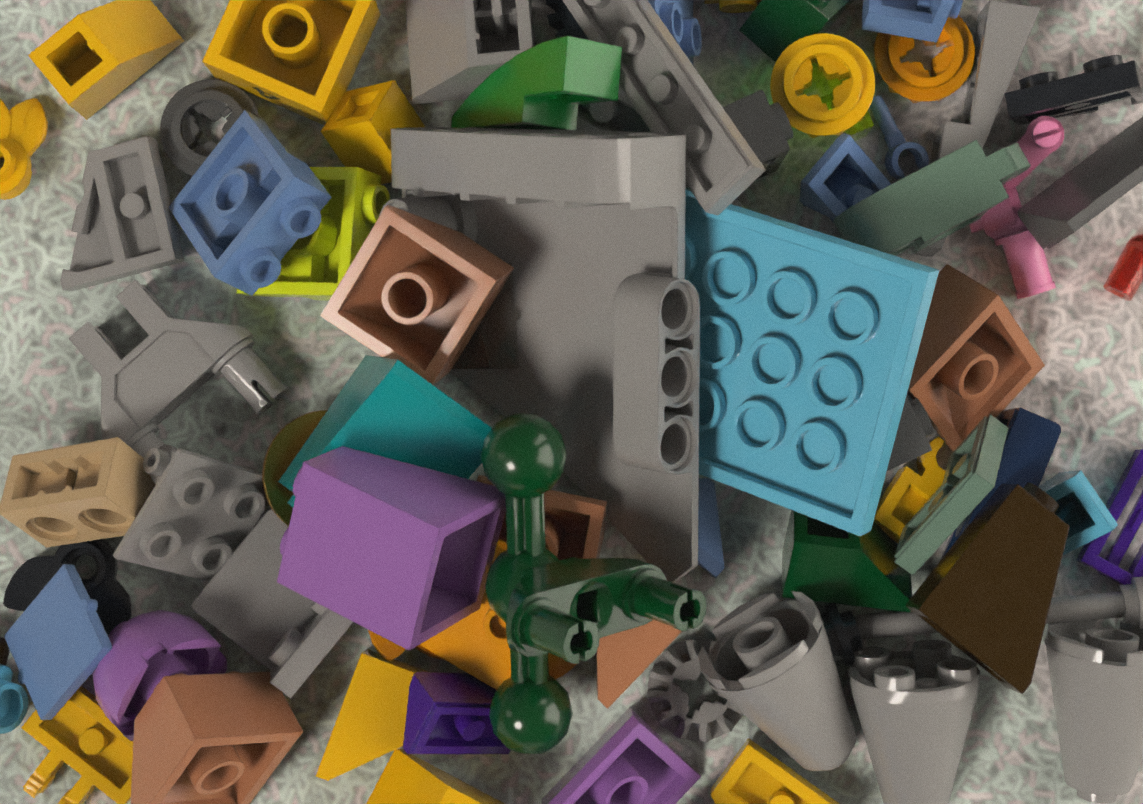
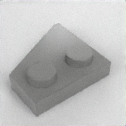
[60,136,184,291]

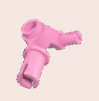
[969,116,1065,299]

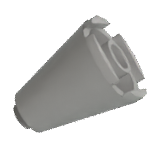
[698,591,856,771]
[1045,619,1143,803]

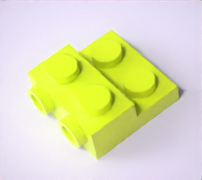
[237,167,390,301]

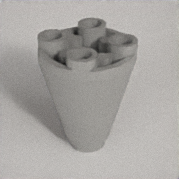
[848,639,980,804]

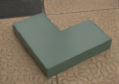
[894,414,1008,575]

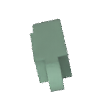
[833,139,1031,256]

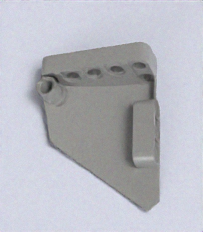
[379,127,700,583]

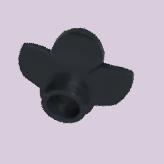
[3,539,132,636]

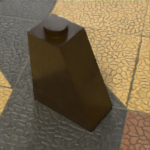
[905,482,1070,694]

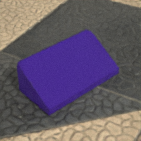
[403,672,511,754]

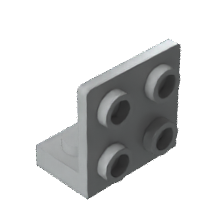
[192,508,353,698]

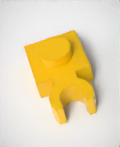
[874,437,946,543]

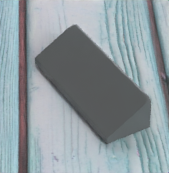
[1017,117,1143,249]

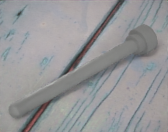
[854,577,1143,639]

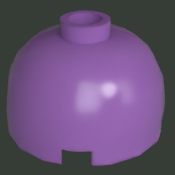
[92,610,227,741]

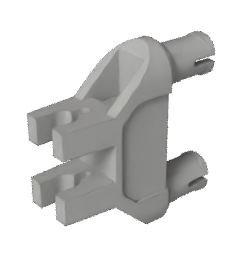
[68,280,289,458]

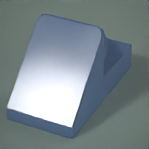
[799,133,891,222]

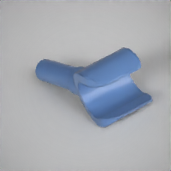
[870,95,929,180]

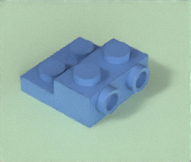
[169,110,332,296]

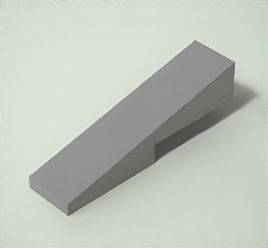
[916,0,1040,257]

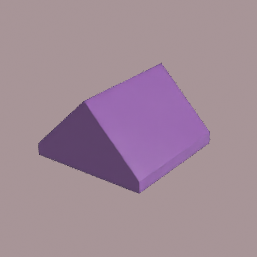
[541,707,701,804]

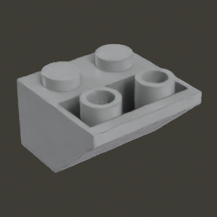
[405,0,536,104]

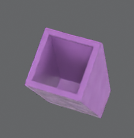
[277,446,506,651]

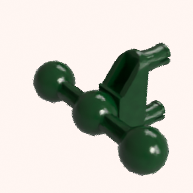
[481,413,707,754]

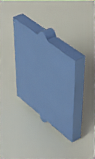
[4,564,112,720]

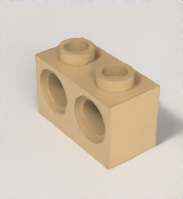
[0,437,156,547]

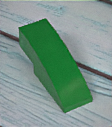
[451,36,622,130]

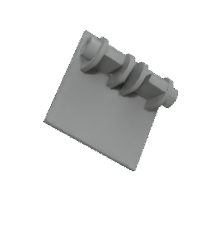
[113,444,269,581]

